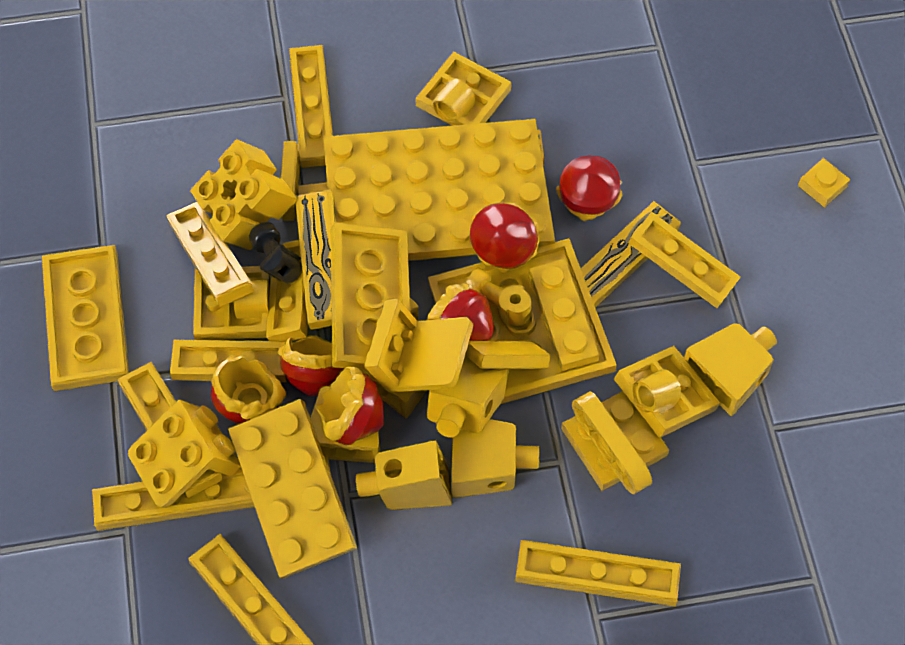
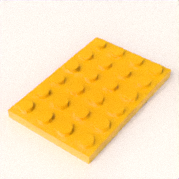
[323,119,555,261]

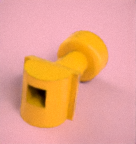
[466,267,531,326]

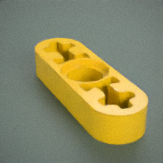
[571,391,652,494]

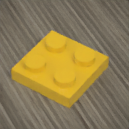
[561,391,669,491]

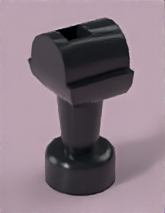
[249,222,302,283]

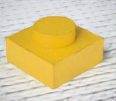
[798,158,851,208]

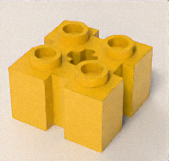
[190,139,298,250]

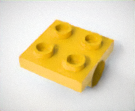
[416,51,512,126]
[193,266,270,340]
[614,346,720,438]

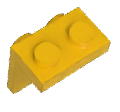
[364,299,473,392]
[128,399,241,508]

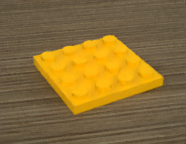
[428,238,617,404]

